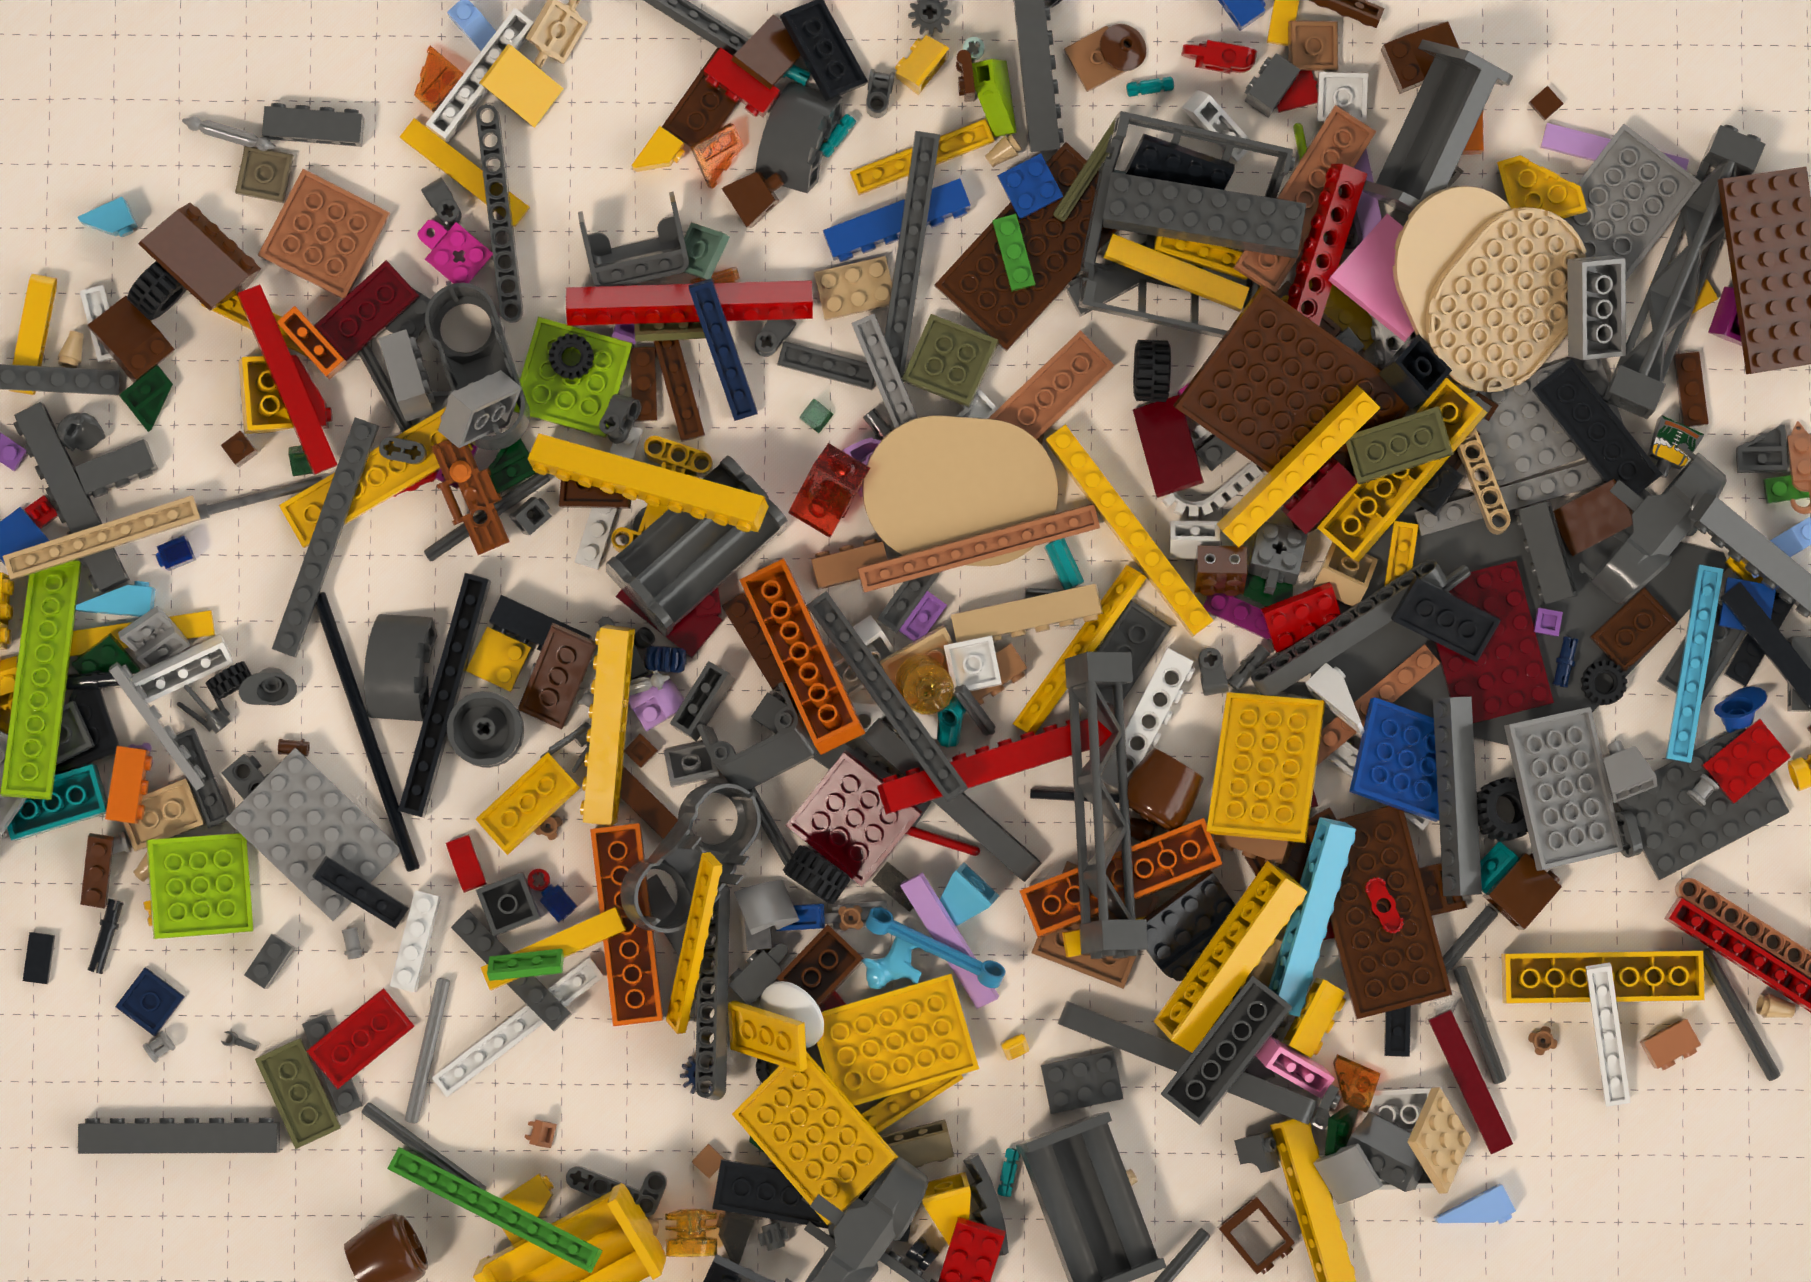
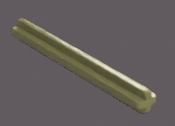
[1053,117,1116,222]

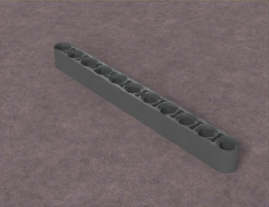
[1057,1001,1318,1125]

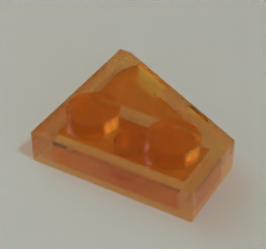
[414,45,464,113]
[690,123,744,188]
[1333,1054,1381,1113]

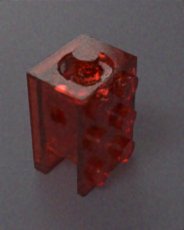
[788,443,871,538]

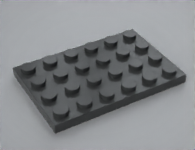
[1617,728,1789,880]

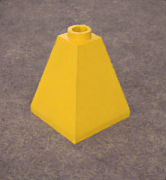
[922,1172,971,1245]

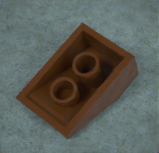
[1381,22,1460,94]
[87,296,175,383]

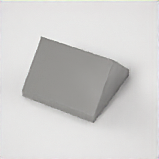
[664,741,720,788]

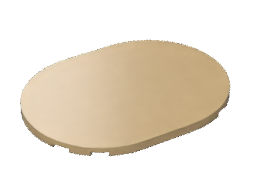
[1393,186,1512,343]
[1425,207,1586,392]
[862,415,1058,566]

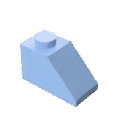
[447,0,496,51]

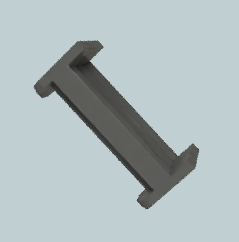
[1362,39,1513,214]
[606,455,788,637]
[1015,1112,1166,1282]

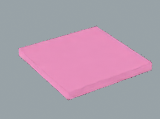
[1329,214,1414,342]

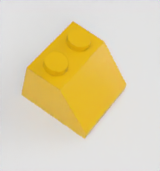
[895,35,949,95]

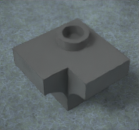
[1234,1130,1280,1173]

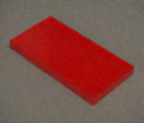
[306,988,415,1090]

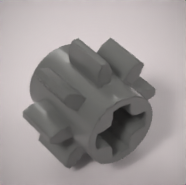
[758,1222,789,1251]

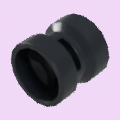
[905,1236,940,1271]

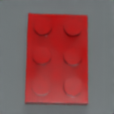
[1261,582,1341,653]
[1701,719,1791,804]
[938,1217,1006,1282]

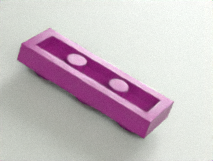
[1203,593,1270,640]

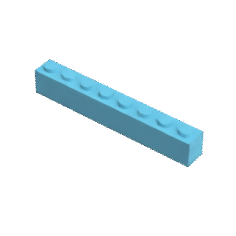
[1268,817,1356,1017]

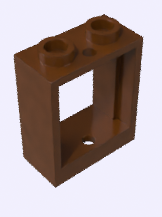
[1217,1196,1295,1275]

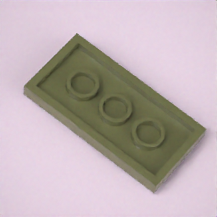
[1346,406,1454,485]
[255,1038,341,1149]

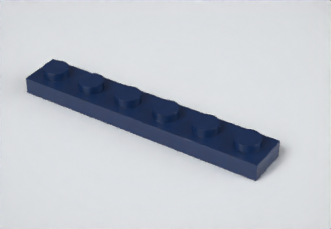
[689,278,758,421]

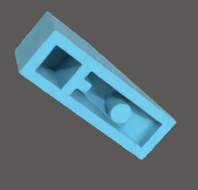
[75,581,156,617]

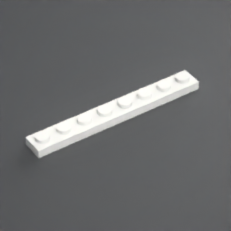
[432,957,605,1097]

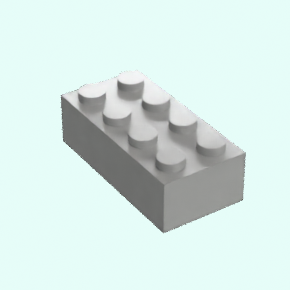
[1567,255,1626,360]

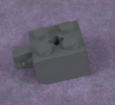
[1247,522,1308,595]

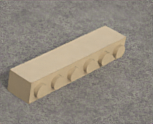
[951,584,1103,643]

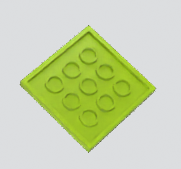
[513,317,633,438]
[146,833,253,939]

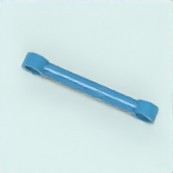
[865,907,1006,988]

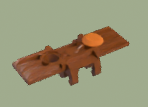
[431,440,510,555]

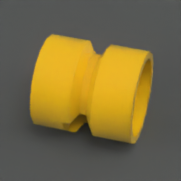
[1787,754,1811,791]

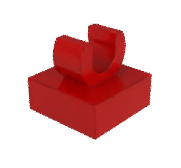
[24,495,58,529]

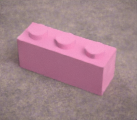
[1256,1036,1335,1098]

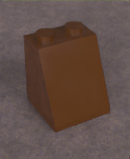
[1483,853,1562,930]

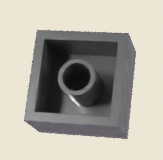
[1244,53,1300,118]
[476,872,542,937]

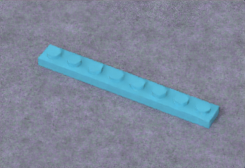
[1665,565,1724,763]

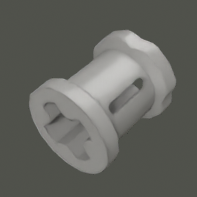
[1686,774,1720,806]
[112,831,131,855]
[143,1031,176,1063]

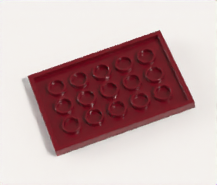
[1435,561,1554,724]

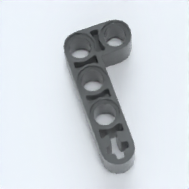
[566,1166,667,1217]

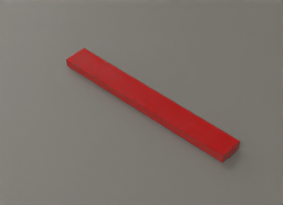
[237,284,337,475]

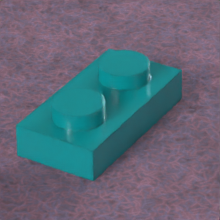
[1480,842,1519,894]

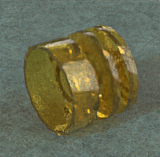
[896,655,954,715]
[665,1208,717,1257]

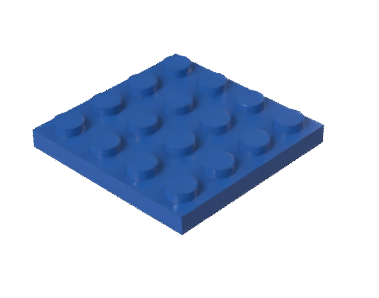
[1349,697,1439,822]

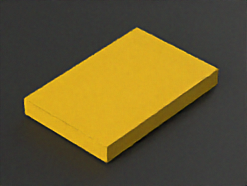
[479,44,564,128]

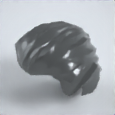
[57,412,106,451]

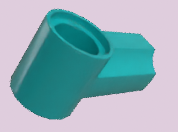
[937,696,966,748]

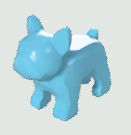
[863,937,929,989]

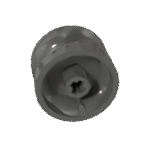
[447,691,524,768]

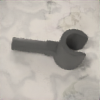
[221,1031,257,1051]

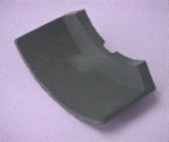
[755,82,842,193]
[364,614,438,721]

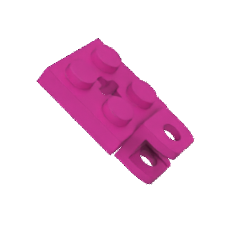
[417,220,493,284]

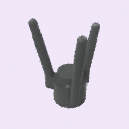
[177,685,231,734]
[540,722,591,773]

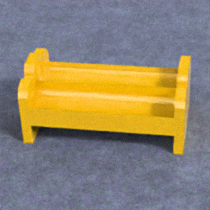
[473,1183,666,1282]

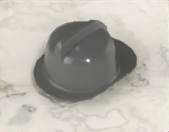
[239,667,297,706]

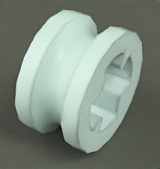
[963,37,985,60]

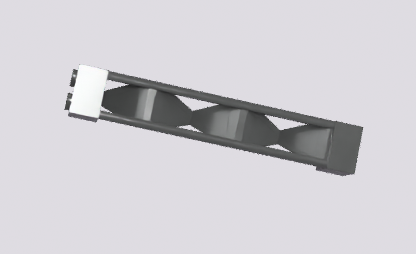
[1603,125,1766,419]
[1065,652,1148,959]

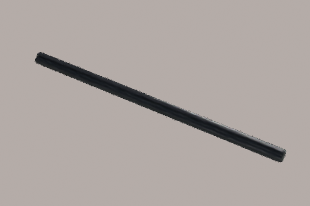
[315,592,420,872]

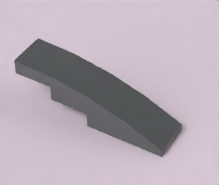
[963,1154,1009,1256]

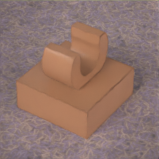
[525,1120,557,1148]

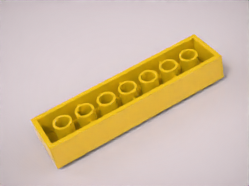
[1317,378,1488,562]
[1154,860,1307,1053]
[1501,951,1705,1003]

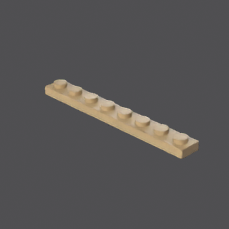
[3,495,201,580]

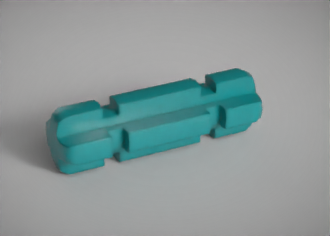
[1126,76,1174,97]
[819,114,856,157]
[997,1148,1020,1197]

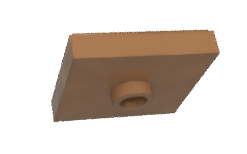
[1288,21,1338,71]
[1064,26,1126,92]

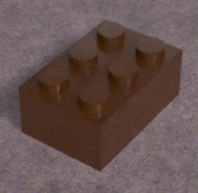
[776,924,864,1008]

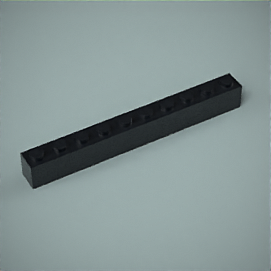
[398,573,491,818]

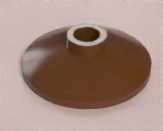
[1100,24,1146,71]

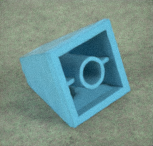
[940,862,999,926]

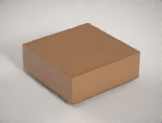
[692,1143,726,1179]

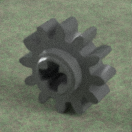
[908,0,951,37]

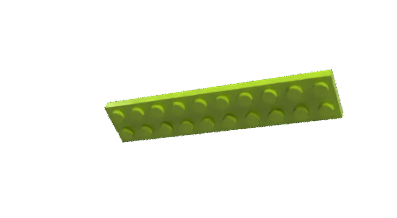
[0,560,82,800]

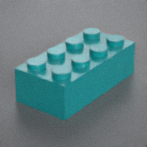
[7,764,108,841]

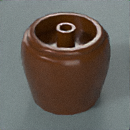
[1127,747,1204,831]
[344,1214,428,1282]

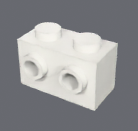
[1170,521,1220,559]

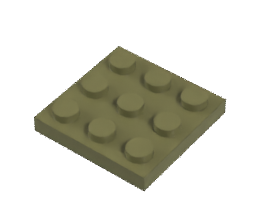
[902,314,999,408]

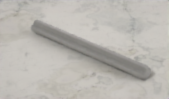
[405,978,450,1124]

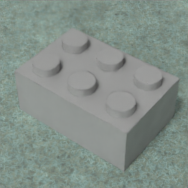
[378,329,436,422]
[438,370,522,448]

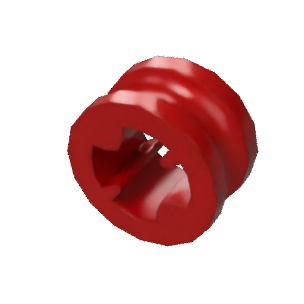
[528,869,550,891]

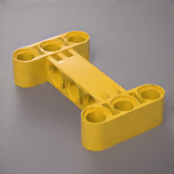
[611,436,713,553]

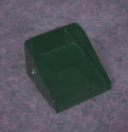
[799,399,834,434]
[288,445,313,476]

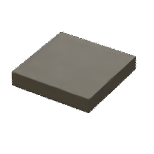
[235,146,294,203]

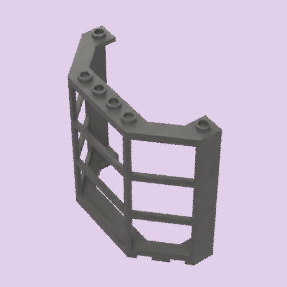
[1078,111,1295,338]

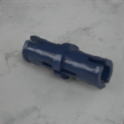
[1552,636,1579,688]

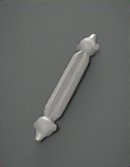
[182,116,275,151]
[577,670,670,708]

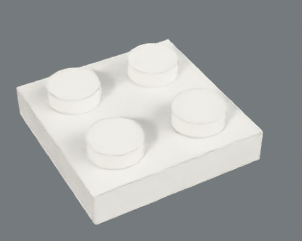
[1317,72,1368,123]
[944,636,1002,694]

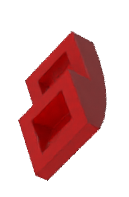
[446,834,487,893]

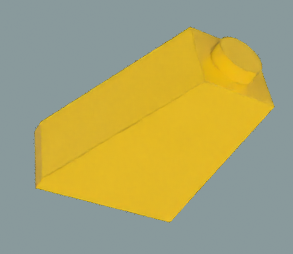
[501,1174,554,1245]

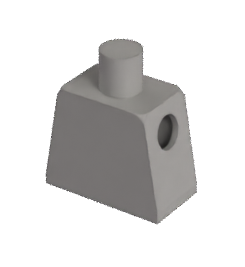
[1603,740,1657,803]

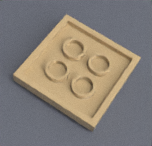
[1407,1087,1471,1194]

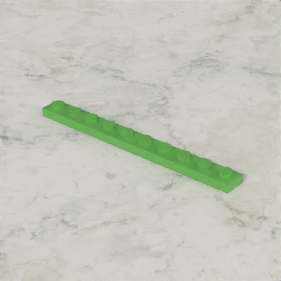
[387,1147,602,1273]

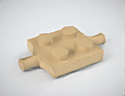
[525,0,588,69]

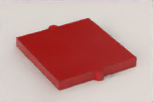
[1277,71,1318,113]

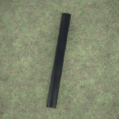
[1030,789,1119,803]

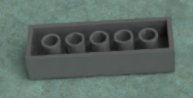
[1161,976,1293,1126]

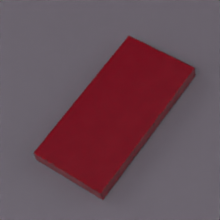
[314,260,420,363]
[1133,395,1204,498]
[615,589,723,658]

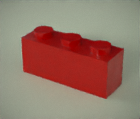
[704,48,780,118]

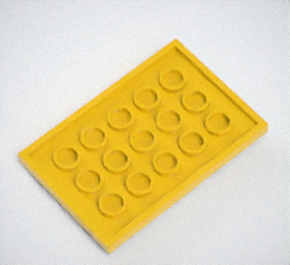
[1206,692,1325,843]
[817,974,979,1106]
[732,1052,898,1225]

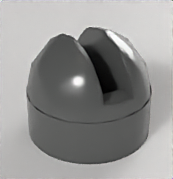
[634,627,655,649]

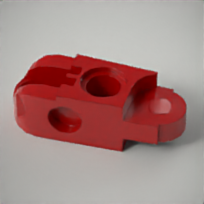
[1181,40,1257,74]

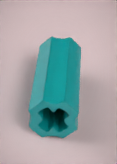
[1044,538,1084,590]

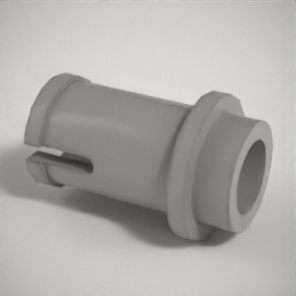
[342,927,364,960]

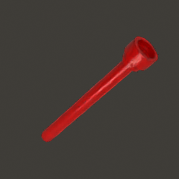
[906,826,980,856]

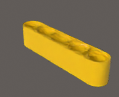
[9,274,57,395]

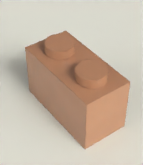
[1640,1019,1701,1070]

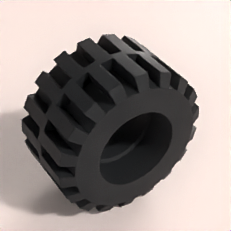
[127,261,187,320]
[1133,340,1171,402]
[1477,777,1528,842]
[783,845,851,904]

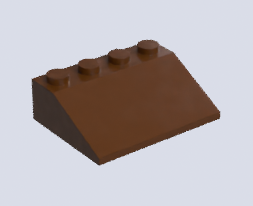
[138,203,261,311]

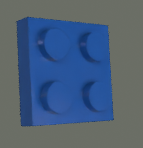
[997,153,1063,220]

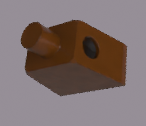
[721,172,785,228]

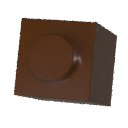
[221,431,258,467]

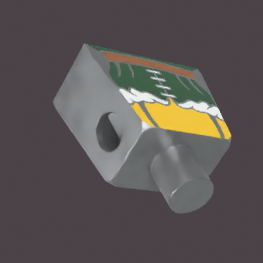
[1648,416,1704,478]

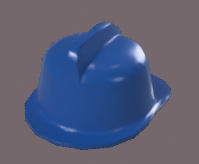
[1714,686,1767,733]

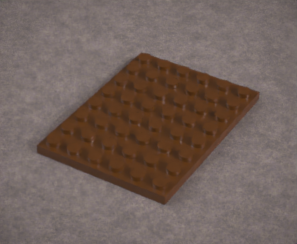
[1173,285,1409,515]

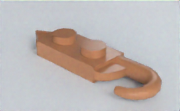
[1786,421,1811,514]

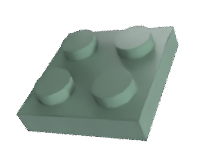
[684,222,730,280]

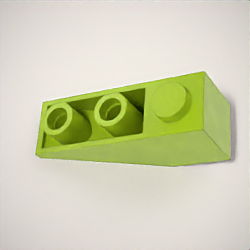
[972,59,1017,137]

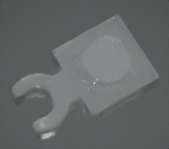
[1425,989,1462,1025]

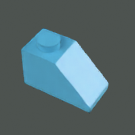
[78,197,138,237]

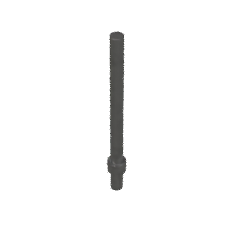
[197,477,322,520]

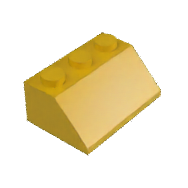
[238,354,294,434]
[1282,978,1346,1058]

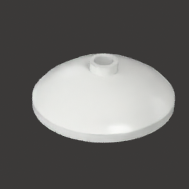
[760,981,824,1048]

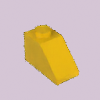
[631,126,685,172]

